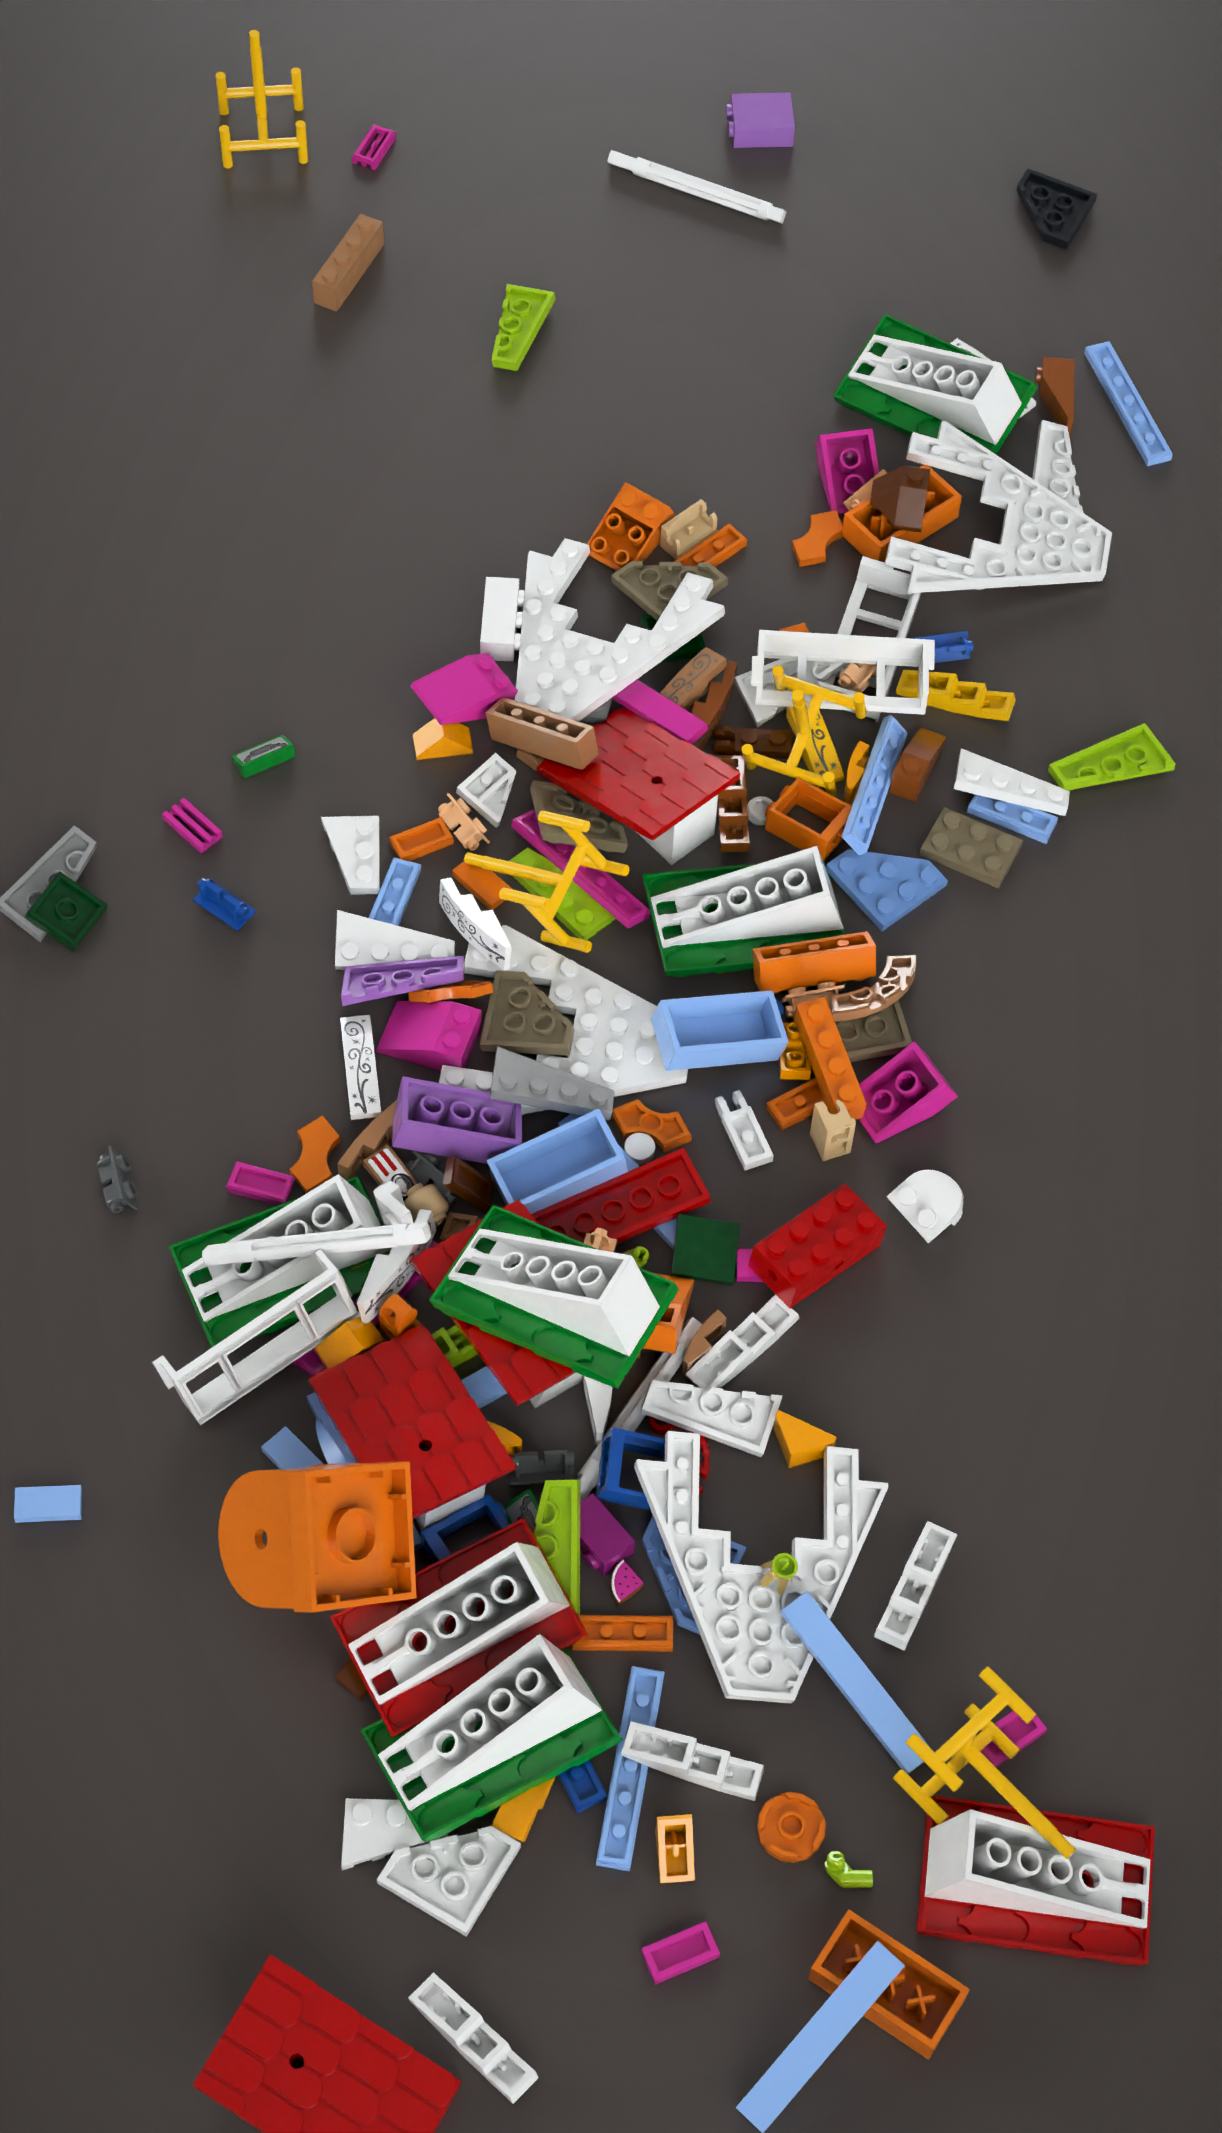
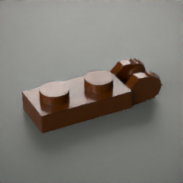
[712,725,792,759]

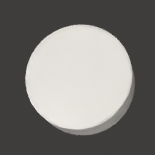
[747,796,772,826]
[624,1133,655,1165]

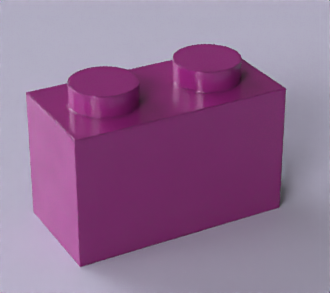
[580,1493,635,1577]

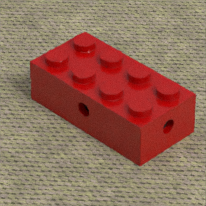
[748,1184,887,1309]

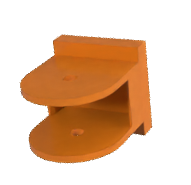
[218,1461,417,1613]

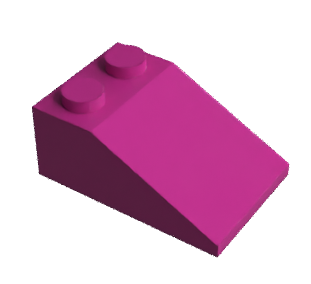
[815,428,879,515]
[410,653,518,725]
[376,1001,482,1071]
[859,1041,958,1143]

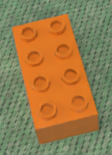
[842,465,962,562]
[808,1909,970,2060]

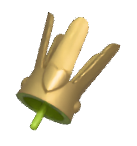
[760,1553,798,1594]

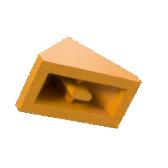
[413,718,473,760]
[314,1317,384,1369]
[773,1410,837,1468]
[655,1814,695,1883]

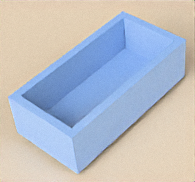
[651,990,789,1071]
[486,1109,628,1214]

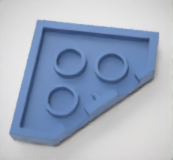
[825,849,948,932]
[642,1516,746,1635]

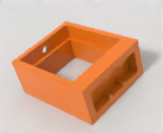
[765,777,852,862]

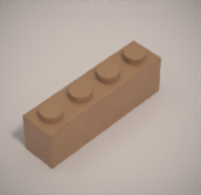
[312,214,384,312]
[486,697,599,770]

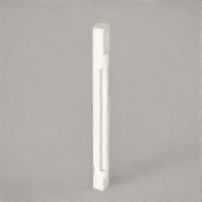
[607,150,787,224]
[202,1222,431,1266]
[576,1317,702,1502]

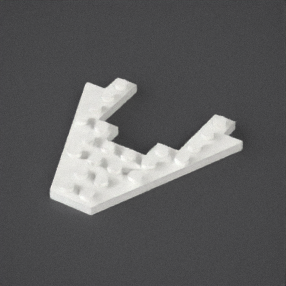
[885,420,1112,593]
[515,538,725,722]
[439,925,688,1115]
[634,1431,888,1704]

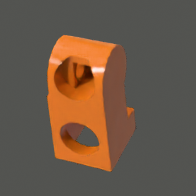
[379,1293,422,1340]

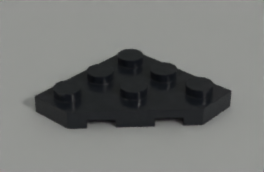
[1017,168,1097,250]

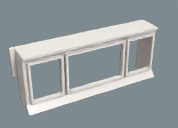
[818,556,921,723]
[751,630,935,715]
[152,1249,360,1425]

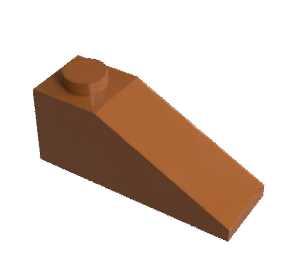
[1035,357,1075,437]
[889,727,947,803]

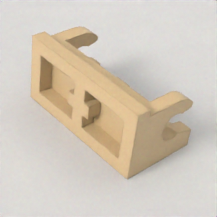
[660,499,718,560]
[810,1099,856,1162]

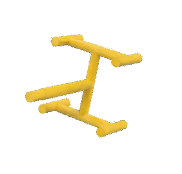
[215,30,308,169]
[742,665,867,796]
[464,810,629,953]
[893,1666,1076,1859]

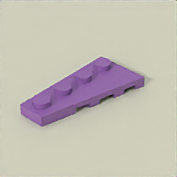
[341,956,465,1006]

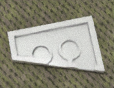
[321,816,380,895]
[341,1798,448,1870]

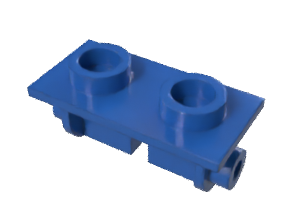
[913,631,973,663]
[193,878,256,931]

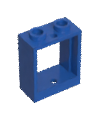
[596,1427,665,1511]
[421,1494,509,1564]

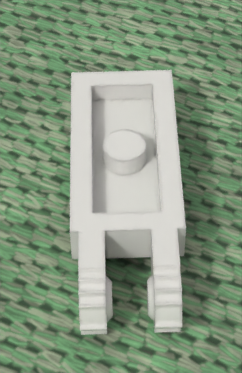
[715,1090,774,1171]

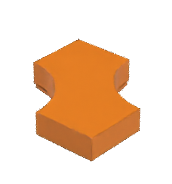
[792,510,843,567]
[408,980,493,1003]
[611,1099,692,1152]
[289,1115,341,1194]

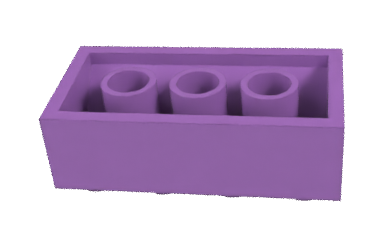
[392,1076,522,1164]

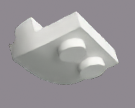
[886,1170,964,1243]
[373,1181,413,1226]

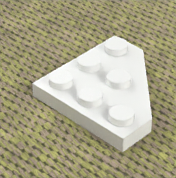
[377,1826,521,1937]

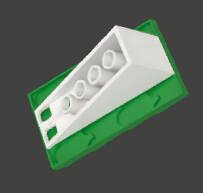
[833,314,1037,455]
[642,846,846,977]
[168,1174,392,1347]
[429,1205,679,1389]
[360,1634,623,1843]

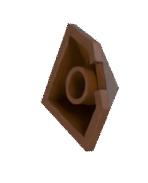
[870,466,930,532]

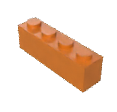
[753,931,876,994]
[793,997,867,1120]

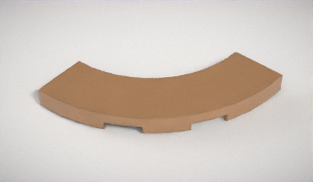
[831,955,916,1022]

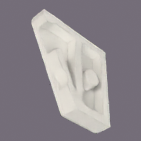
[456,753,516,828]

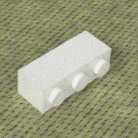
[480,577,524,661]

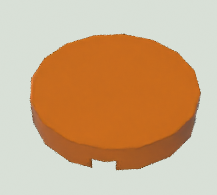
[757,1792,826,1863]

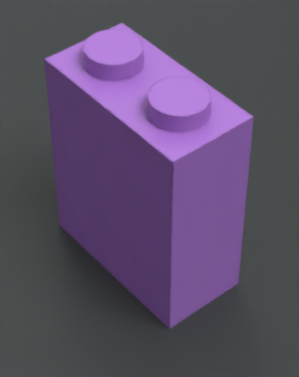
[726,92,795,148]

